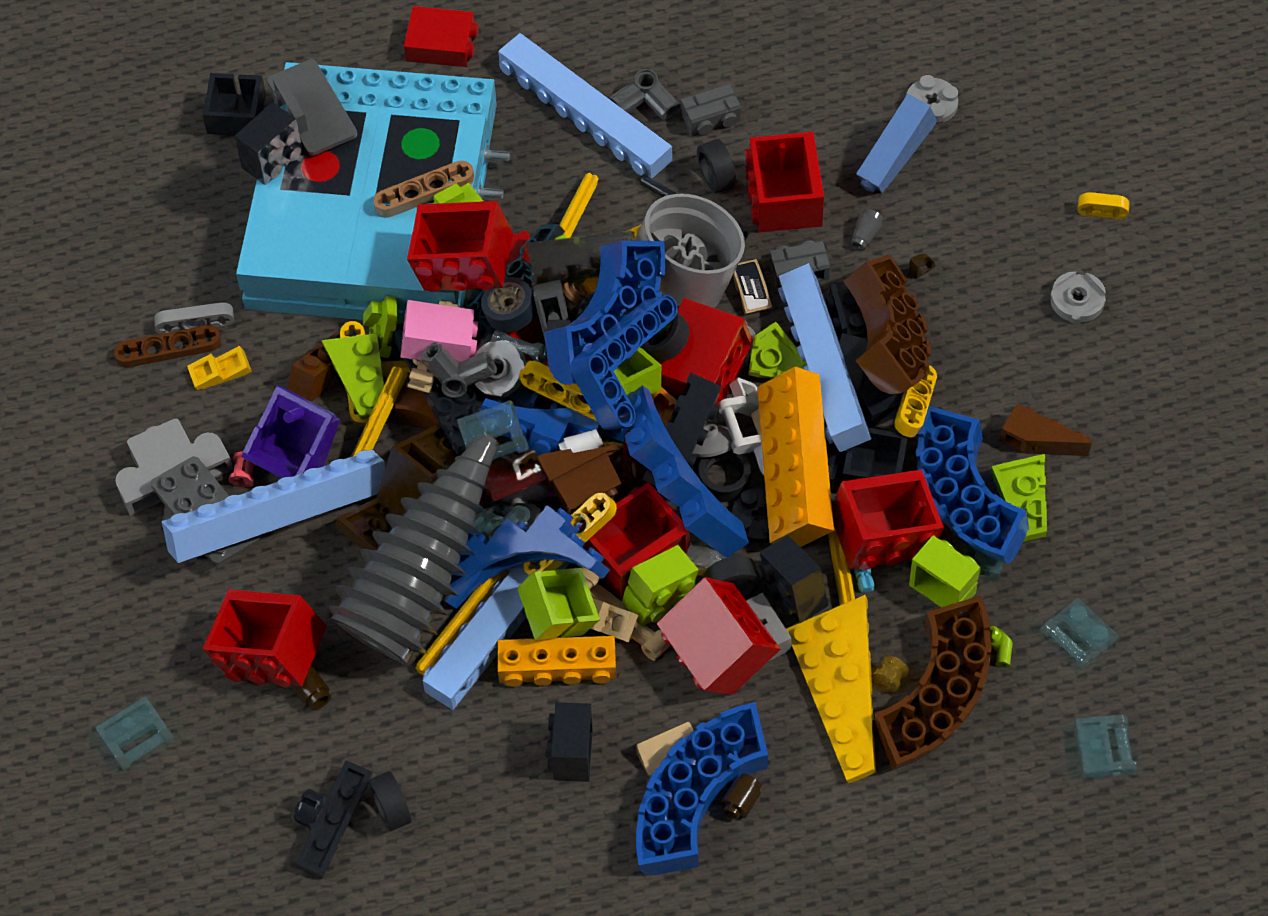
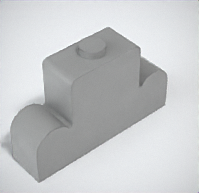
[115,419,233,516]

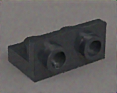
[825,283,868,339]

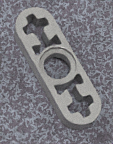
[154,303,234,334]

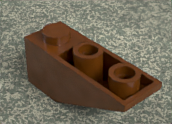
[287,332,347,402]
[999,404,1093,456]

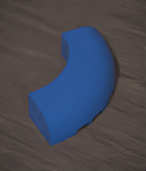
[545,241,665,384]
[916,406,1029,564]
[636,702,768,875]

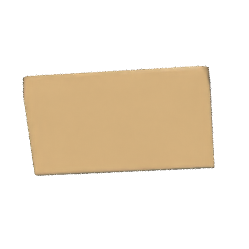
[636,722,694,778]

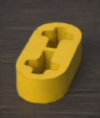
[1077,192,1129,220]

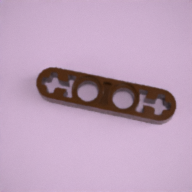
[114,325,221,368]

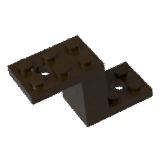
[335,424,461,550]

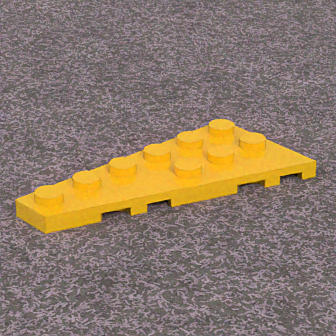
[786,595,876,783]

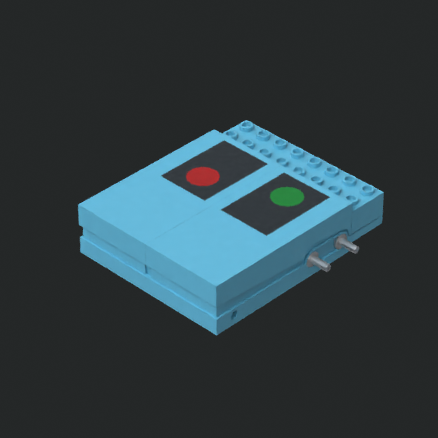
[236,62,510,324]

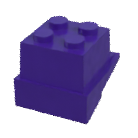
[241,385,340,478]

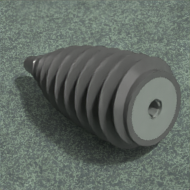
[329,433,497,664]

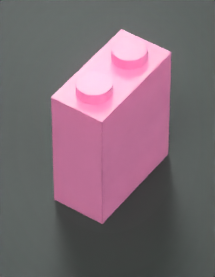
[401,300,478,362]

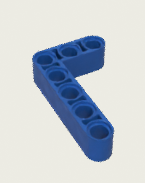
[570,295,678,431]

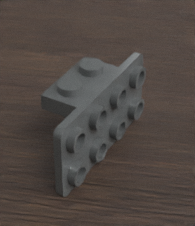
[267,59,357,156]
[151,456,260,565]

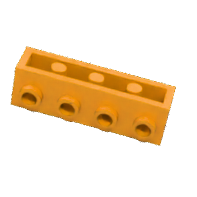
[498,636,616,687]

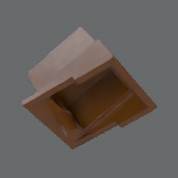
[537,444,621,515]

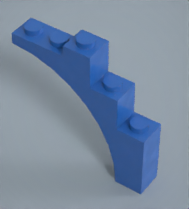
[625,385,749,558]
[477,399,629,457]
[442,505,610,608]

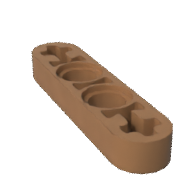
[373,161,474,218]

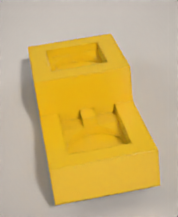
[187,346,252,390]

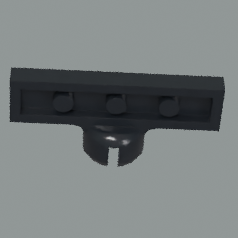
[293,760,373,879]

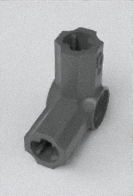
[609,69,680,120]
[421,342,497,398]

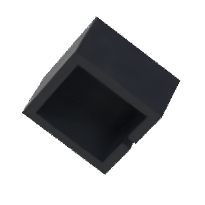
[203,73,266,135]
[235,102,302,185]
[842,428,908,481]
[760,535,828,623]
[546,702,593,782]

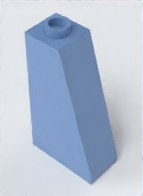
[856,94,937,193]

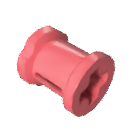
[229,451,257,487]

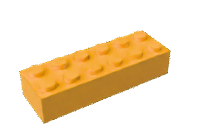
[757,366,834,547]

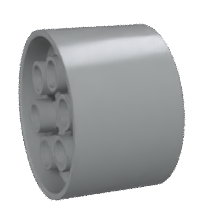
[634,194,745,308]

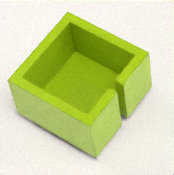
[614,347,662,396]
[909,535,980,607]
[622,545,699,626]
[517,568,600,640]

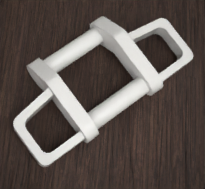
[717,378,764,475]

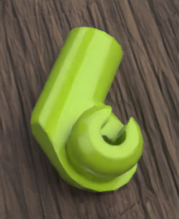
[990,626,1013,668]

